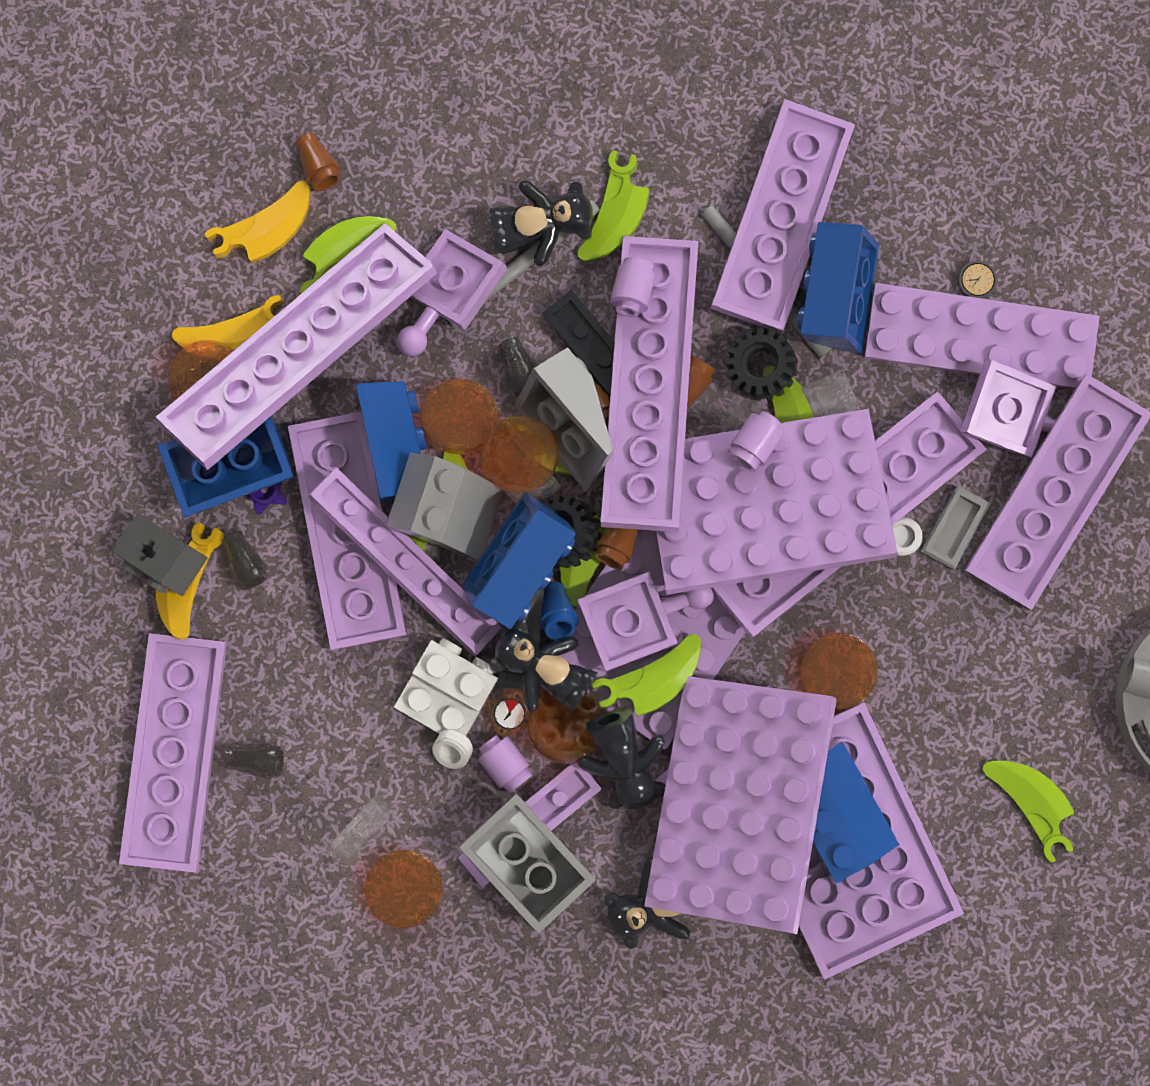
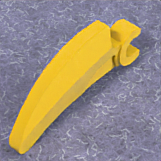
[205,180,311,263]
[172,295,284,362]
[156,522,224,640]

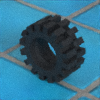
[726,327,798,401]
[541,495,602,568]

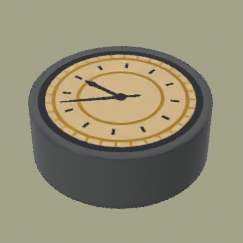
[958,261,997,299]

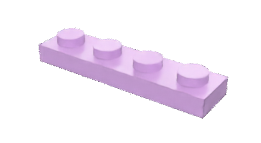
[458,759,601,888]

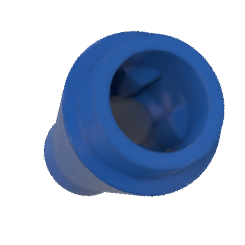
[540,582,579,640]

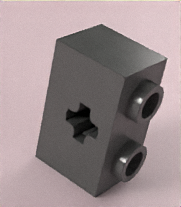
[112,513,208,597]

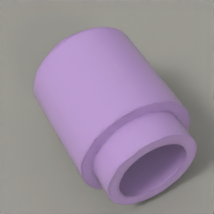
[610,257,655,317]
[729,411,783,471]
[478,735,533,794]

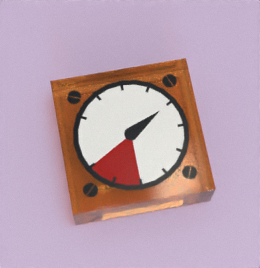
[485,689,534,738]

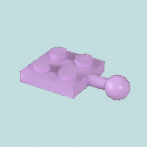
[397,229,508,356]
[960,360,1056,458]
[577,572,714,672]

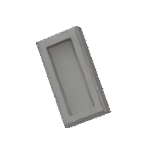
[920,485,991,570]

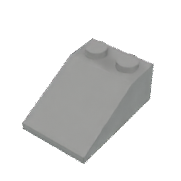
[514,347,613,491]
[386,452,504,560]
[459,793,596,934]

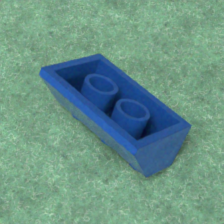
[797,222,880,354]
[356,381,427,506]
[158,415,293,518]
[462,491,576,629]
[812,742,900,884]

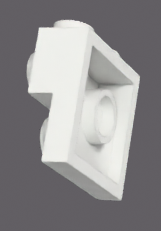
[394,638,498,736]

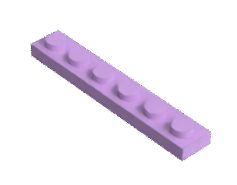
[308,467,502,656]

